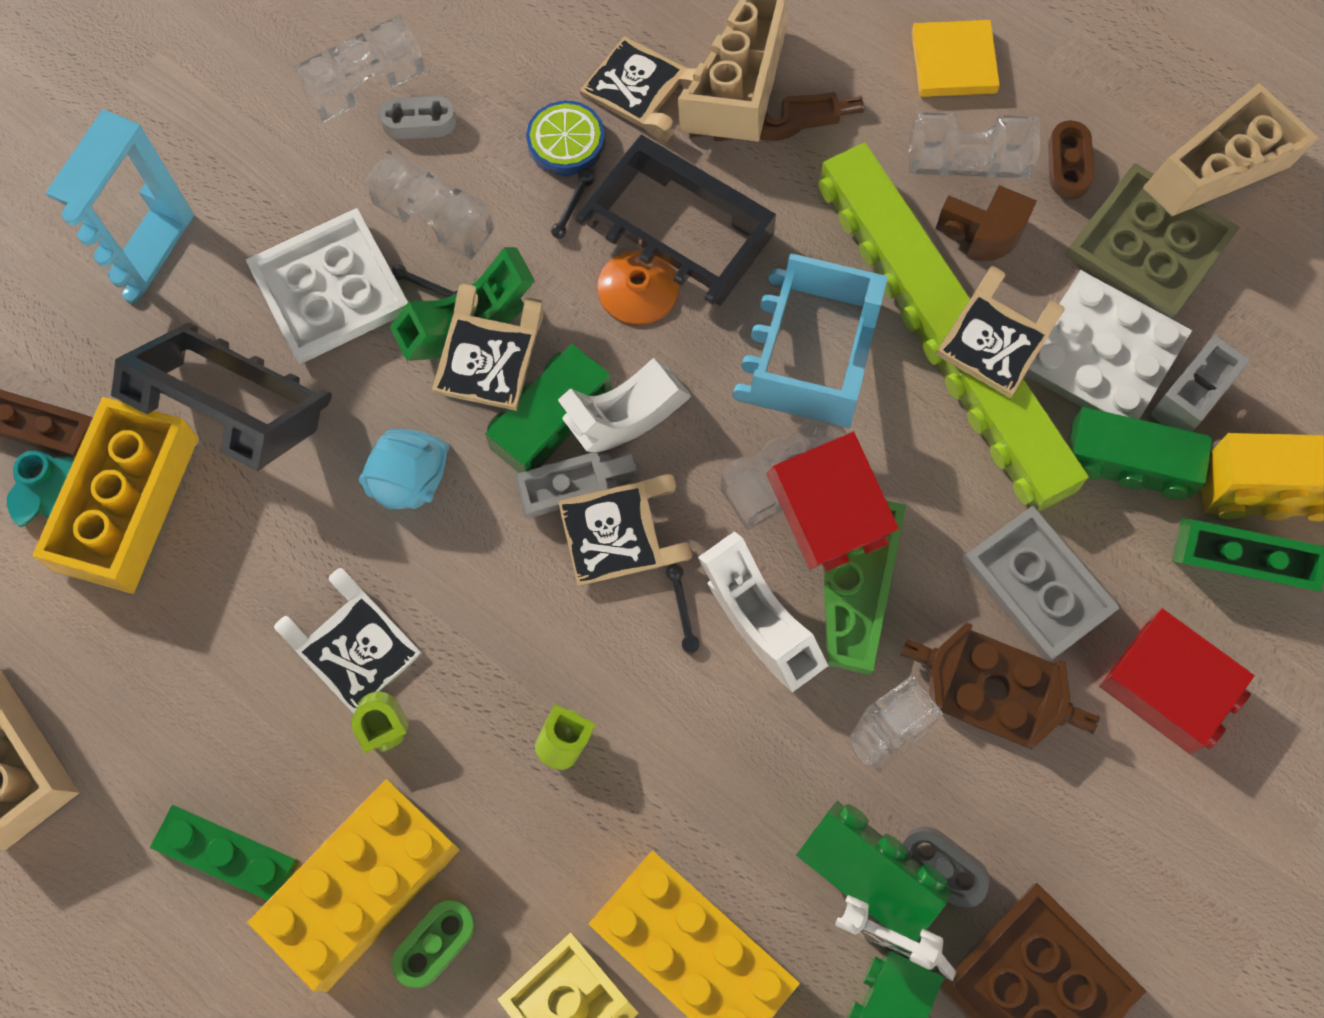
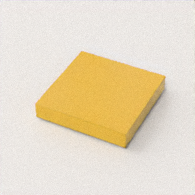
[912,20,1000,97]

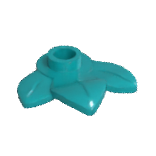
[6,450,75,527]

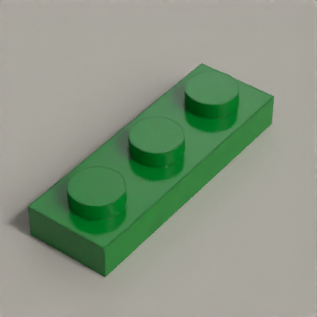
[150,805,299,901]

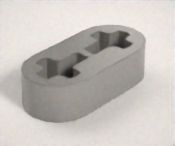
[379,96,457,140]

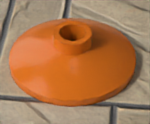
[597,250,679,325]

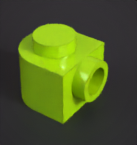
[351,692,409,753]
[535,704,596,770]

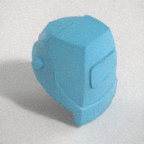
[359,428,450,509]

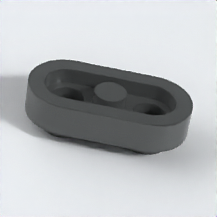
[903,826,990,908]

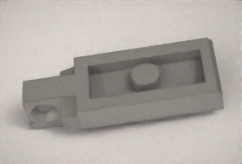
[514,452,638,519]

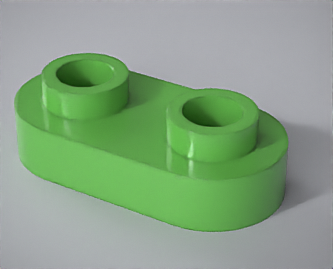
[392,900,475,988]

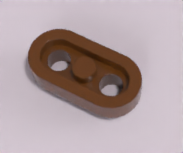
[1048,120,1094,199]

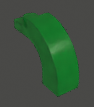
[390,247,535,361]

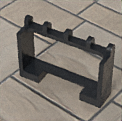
[576,134,776,306]
[111,322,332,471]

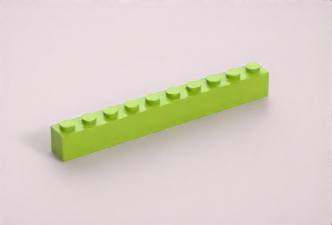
[818,142,1089,512]

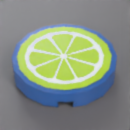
[526,100,605,176]

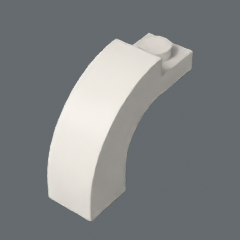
[558,358,692,452]
[698,532,828,692]

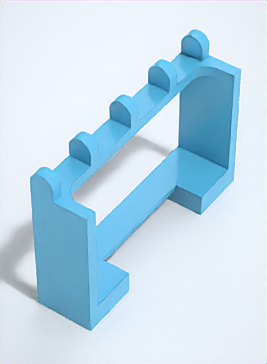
[45,109,195,304]
[732,253,888,428]

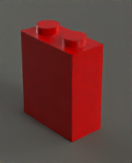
[766,431,899,572]
[1099,608,1255,754]

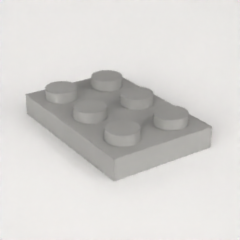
[962,506,1120,662]

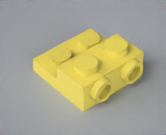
[497,933,639,1018]

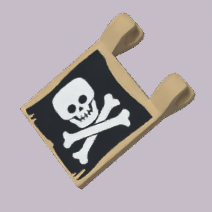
[580,36,696,144]
[936,266,1065,398]
[432,284,544,411]
[558,474,693,587]

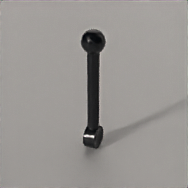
[551,168,594,239]
[391,264,458,297]
[666,564,699,654]

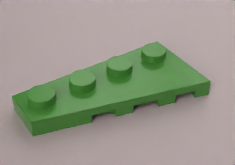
[822,500,906,675]

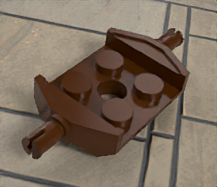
[900,622,1100,750]

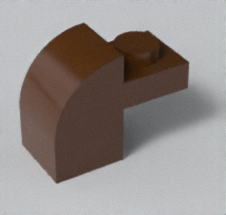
[935,185,1037,261]

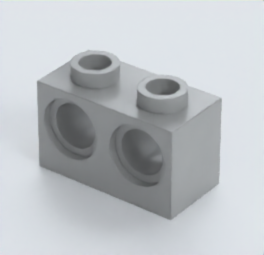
[1150,335,1251,432]

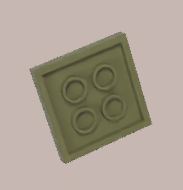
[1065,163,1240,320]

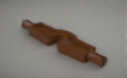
[689,92,864,142]

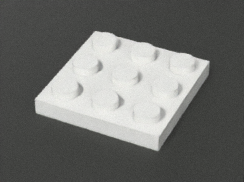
[246,208,408,365]
[1025,270,1192,419]

